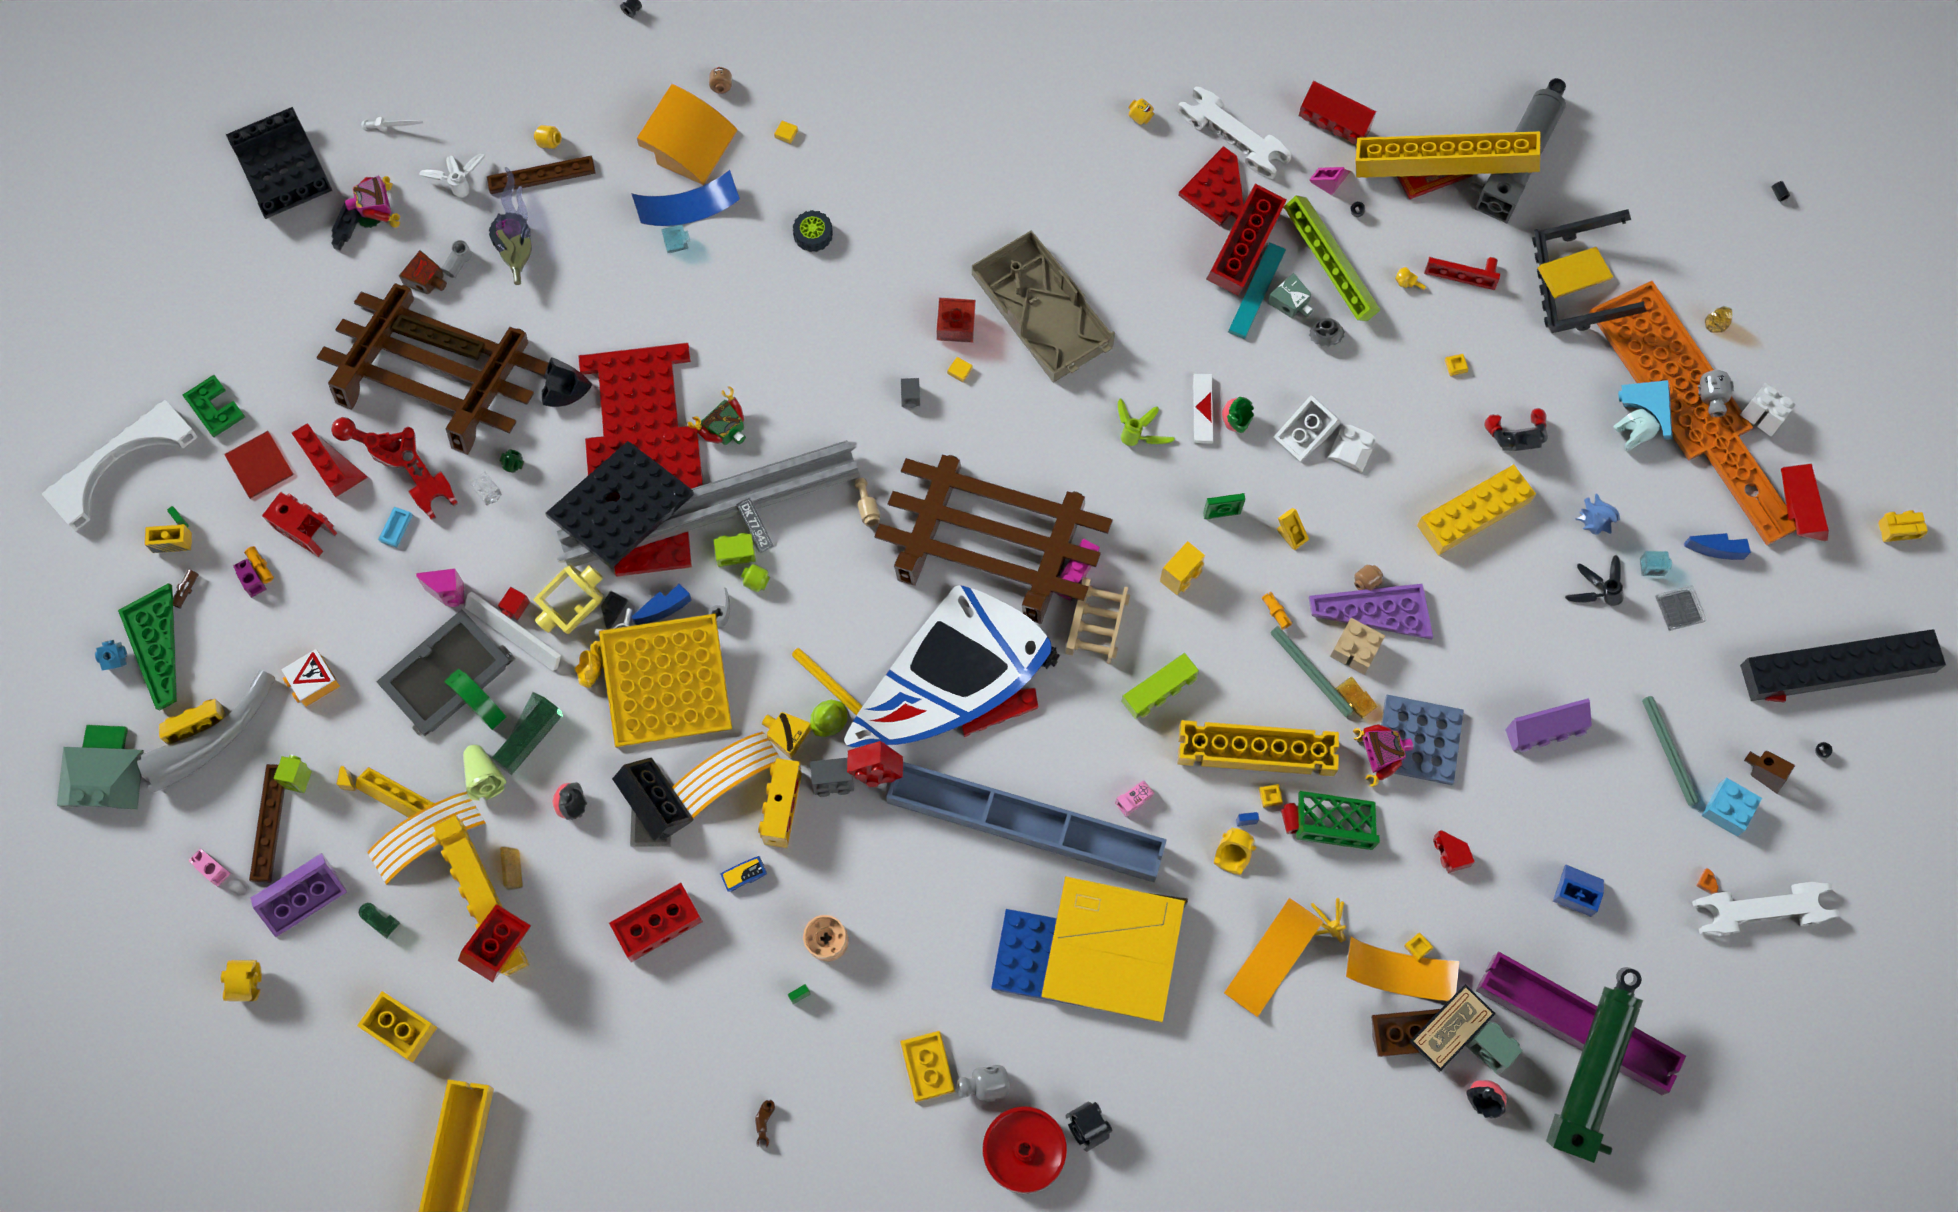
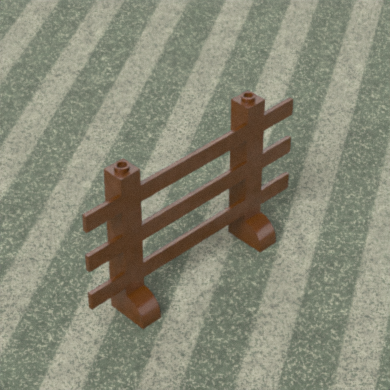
[317,283,548,455]
[874,454,1113,624]

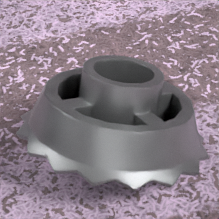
[1309,318,1345,347]

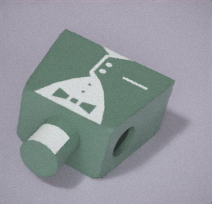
[1268,273,1314,318]

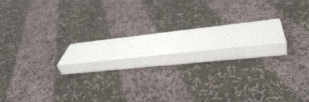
[465,592,561,672]

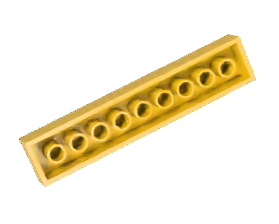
[1355,131,1540,178]

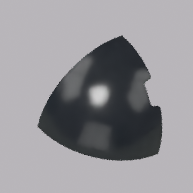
[542,357,592,407]

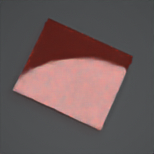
[224,431,294,499]

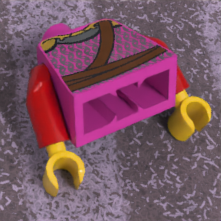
[345,176,400,228]
[1353,724,1413,787]

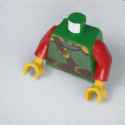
[688,386,746,445]

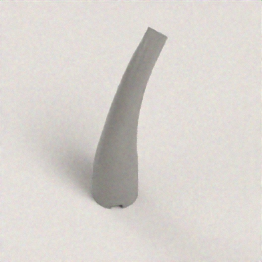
[137,670,275,793]

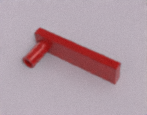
[1424,257,1500,290]

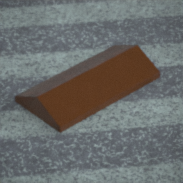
[1371,1009,1440,1057]

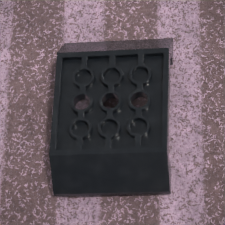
[226,107,333,219]

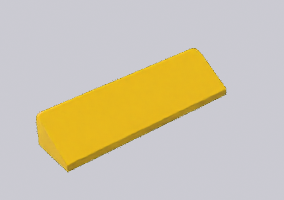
[356,767,434,818]

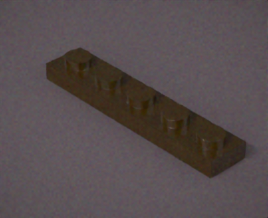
[392,314,485,361]

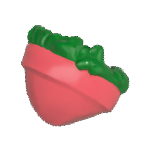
[1222,397,1254,433]

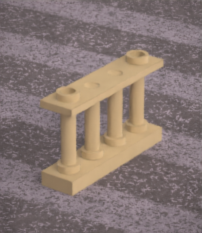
[1065,577,1130,664]

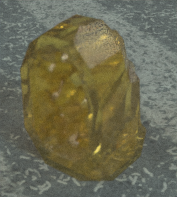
[1705,306,1733,333]

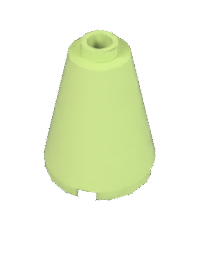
[463,745,506,801]

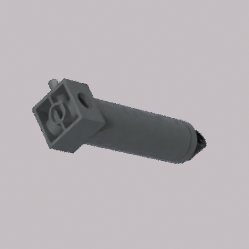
[1469,78,1566,224]

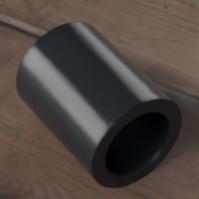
[1771,181,1790,201]

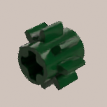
[499,449,524,473]

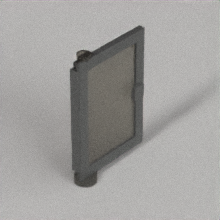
[376,609,516,736]

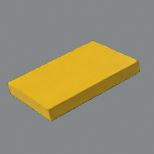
[900,1031,955,1103]

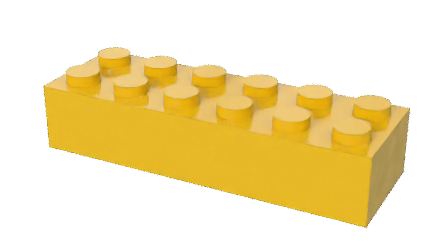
[1417,464,1536,556]

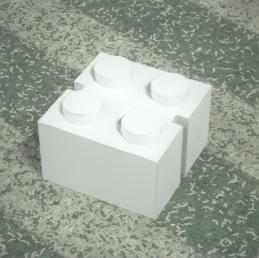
[1740,383,1796,436]

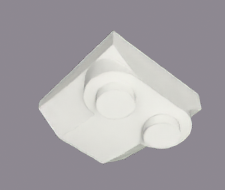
[1327,425,1377,473]

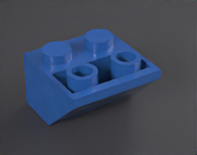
[1553,865,1604,917]

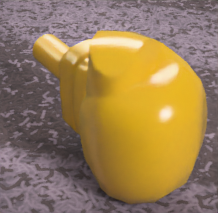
[1395,267,1426,290]

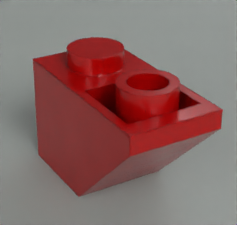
[1433,830,1475,873]

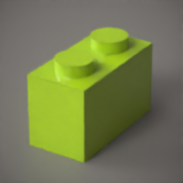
[714,533,756,567]
[274,755,312,793]

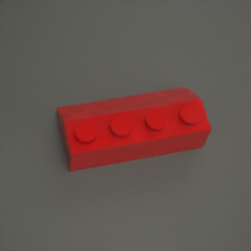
[1298,80,1377,145]

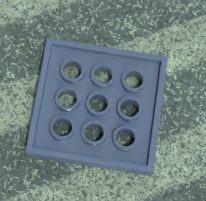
[1381,695,1464,785]

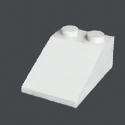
[1274,395,1342,462]

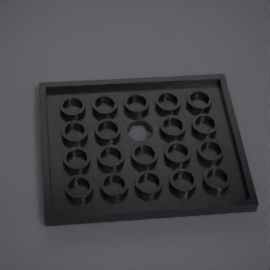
[545,441,694,569]

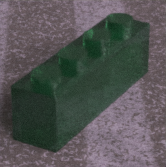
[492,692,563,775]

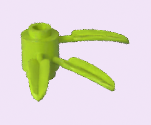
[1118,398,1175,446]

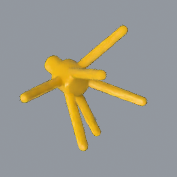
[1311,898,1346,943]

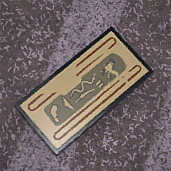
[1409,984,1496,1072]

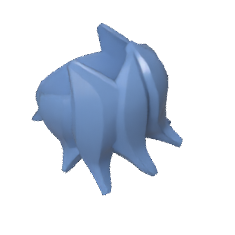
[1575,494,1620,535]

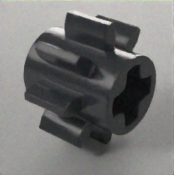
[1042,646,1060,669]

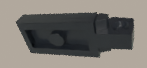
[331,202,361,251]

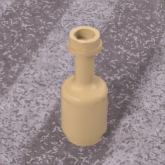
[855,478,880,526]

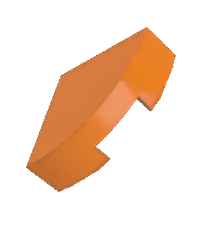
[1696,868,1718,895]

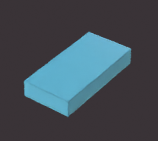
[378,507,413,548]

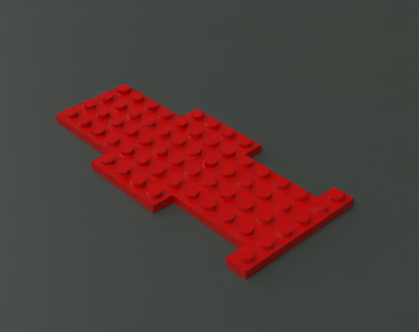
[578,343,703,577]

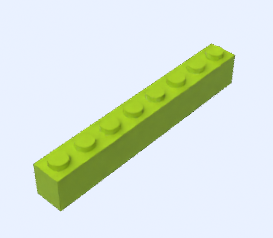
[1283,195,1381,321]

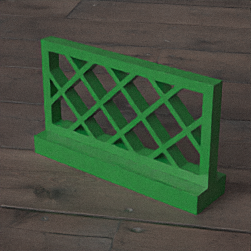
[1296,791,1380,850]

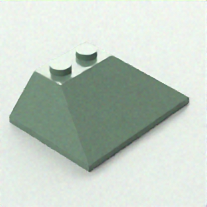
[57,747,144,809]

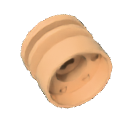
[803,915,849,962]

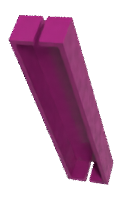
[1476,951,1686,1095]

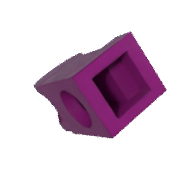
[233,558,267,598]

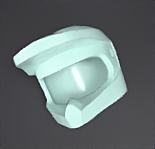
[1613,409,1661,452]

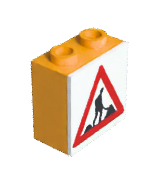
[281,649,340,707]

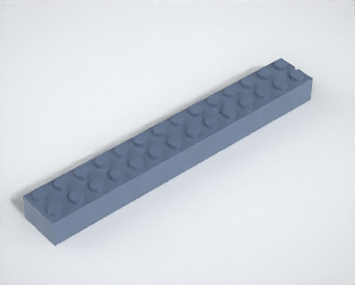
[887,762,1167,883]

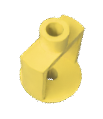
[533,565,604,634]

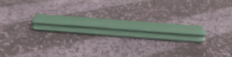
[1271,626,1354,717]
[1642,696,1699,806]

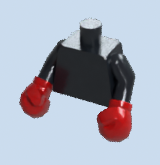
[1484,408,1548,451]

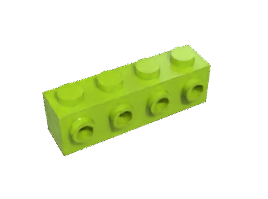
[1121,653,1199,719]

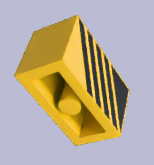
[145,524,192,553]

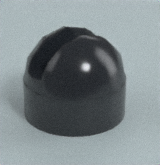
[1350,201,1365,218]
[1815,742,1833,759]

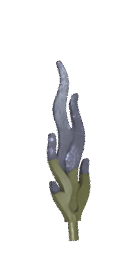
[496,167,532,285]

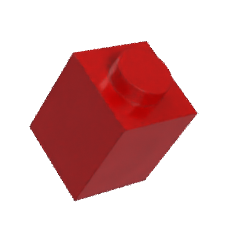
[498,587,530,621]

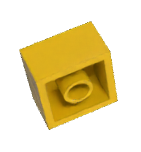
[1160,541,1205,595]

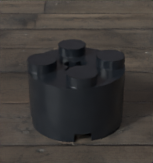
[1066,1101,1112,1152]

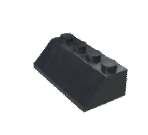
[612,757,694,842]

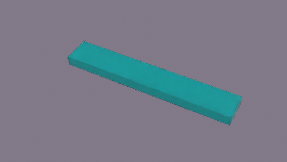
[1228,242,1286,339]

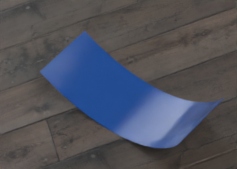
[631,170,740,226]

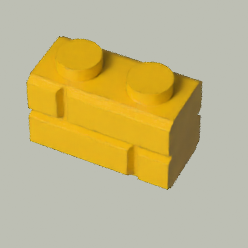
[1878,510,1928,542]

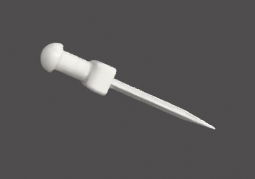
[361,117,423,131]

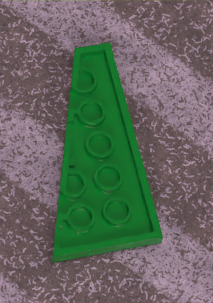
[118,583,177,711]

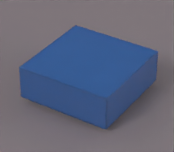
[1236,812,1259,826]

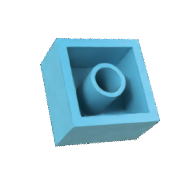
[1702,777,1762,836]

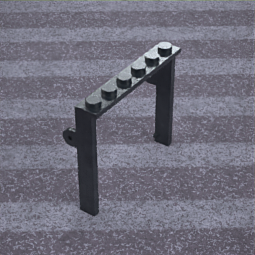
[1532,209,1647,333]

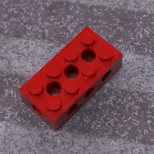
[609,883,703,962]

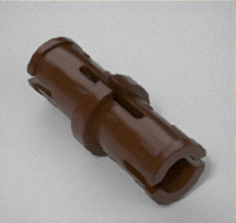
[173,569,199,609]

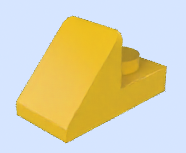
[1277,508,1309,550]

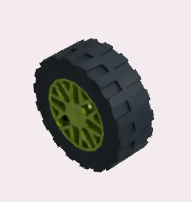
[793,210,833,252]

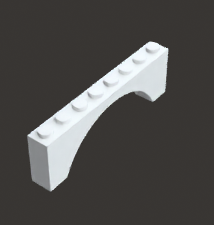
[42,400,198,531]

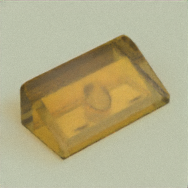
[500,846,523,890]

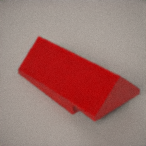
[1781,463,1829,541]

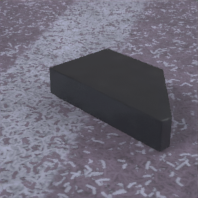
[601,591,628,630]

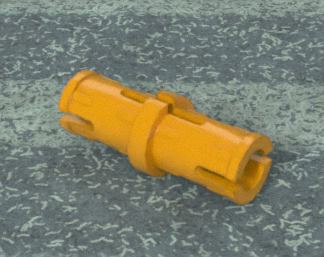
[244,546,274,584]
[1262,592,1292,630]

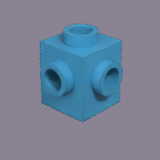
[95,640,127,671]

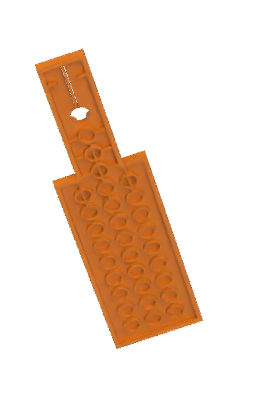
[1589,281,1796,545]

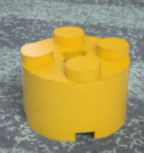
[221,960,262,1002]

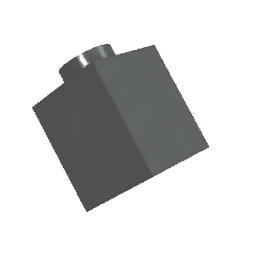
[901,378,920,408]

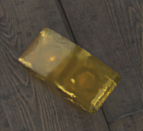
[1335,676,1378,718]

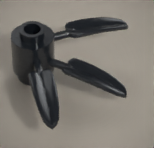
[1565,555,1624,606]

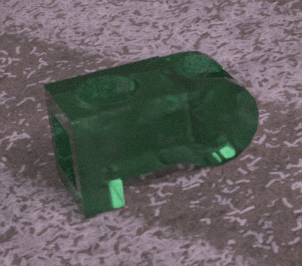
[358,903,400,939]

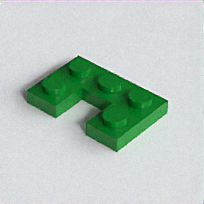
[182,375,245,438]

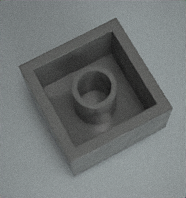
[810,757,854,797]

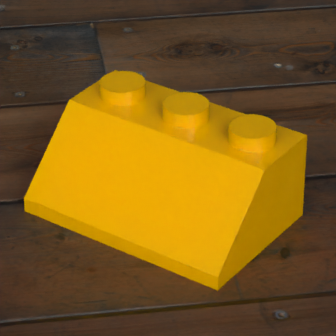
[159,699,226,745]

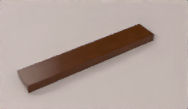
[487,155,596,194]
[249,764,285,883]

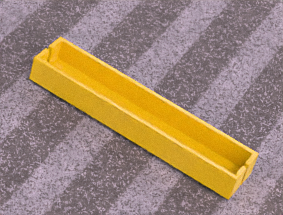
[418,1079,494,1212]

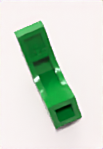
[444,668,506,730]

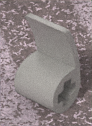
[709,587,730,628]

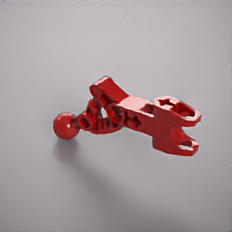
[331,417,458,520]

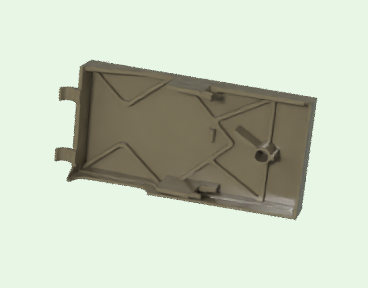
[972,230,1115,383]

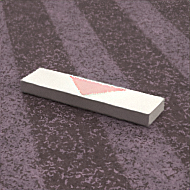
[1193,374,1213,444]

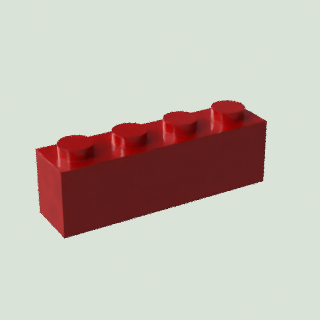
[292,423,368,498]

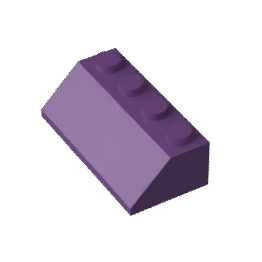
[1505,698,1592,752]
[250,853,347,937]

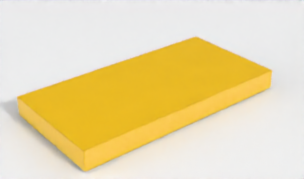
[1538,247,1613,299]

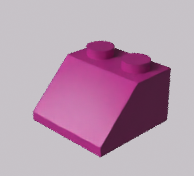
[416,568,465,607]

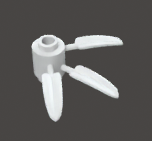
[419,154,485,197]

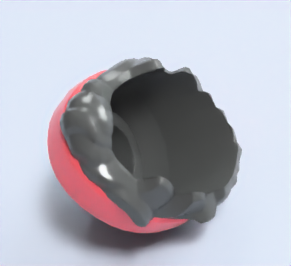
[552,782,587,820]

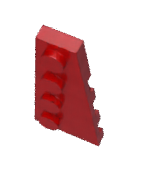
[962,688,1038,737]

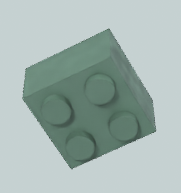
[1466,1021,1523,1075]

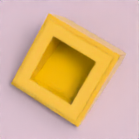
[336,766,356,791]

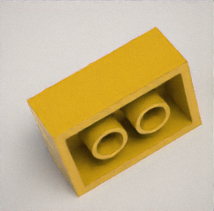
[357,991,437,1063]

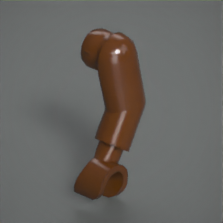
[755,1100,775,1148]

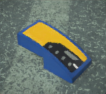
[720,856,767,892]

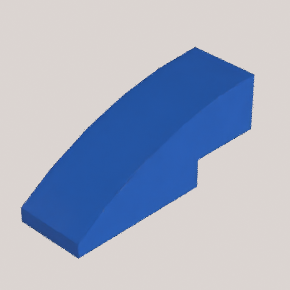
[1684,533,1751,560]
[632,584,692,625]

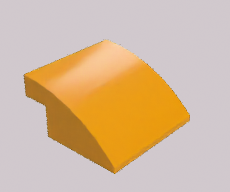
[637,84,738,185]

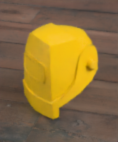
[1214,827,1256,875]

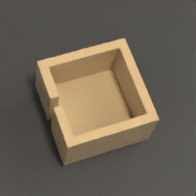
[1330,618,1385,675]

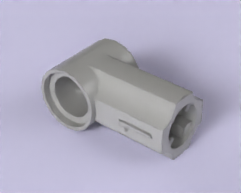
[441,240,472,278]

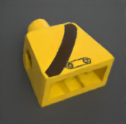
[762,712,812,759]

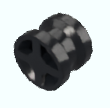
[620,0,642,18]

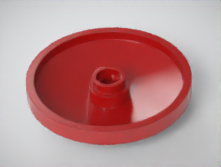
[983,1106,1067,1193]

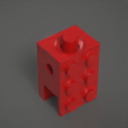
[262,492,337,557]

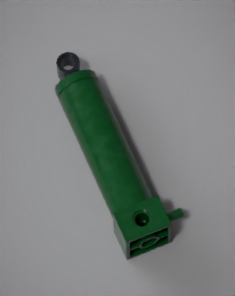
[1546,967,1643,1163]

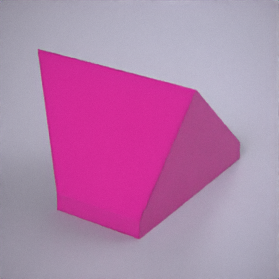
[1310,167,1351,195]

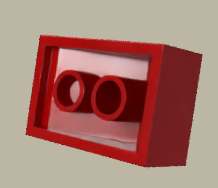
[458,904,531,983]

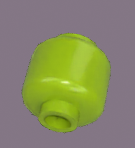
[741,564,770,592]

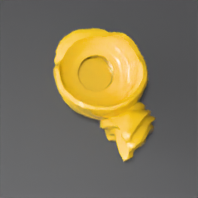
[575,641,604,688]

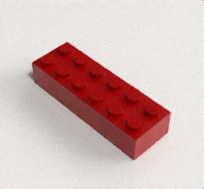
[1206,183,1287,296]

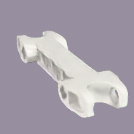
[1177,86,1292,179]
[1692,882,1840,936]

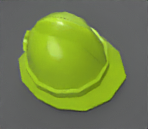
[810,699,848,737]

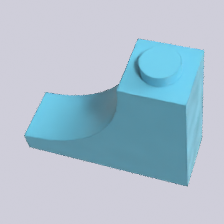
[1618,380,1673,440]

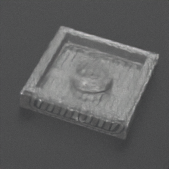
[1655,585,1707,631]

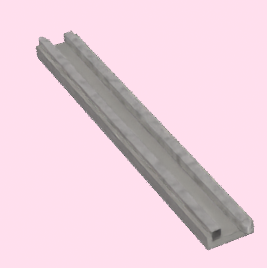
[557,440,859,567]

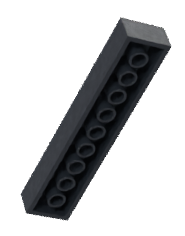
[1740,629,1946,701]

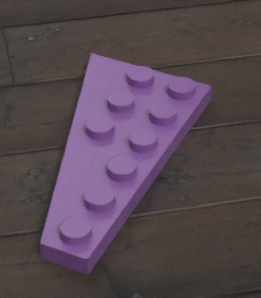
[1309,583,1433,640]

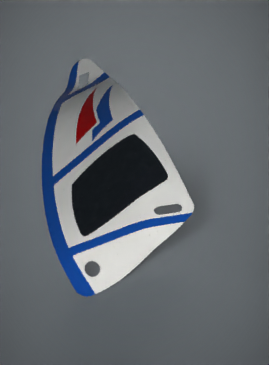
[844,585,1051,747]

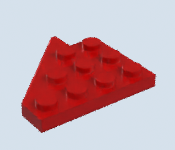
[1178,146,1244,226]

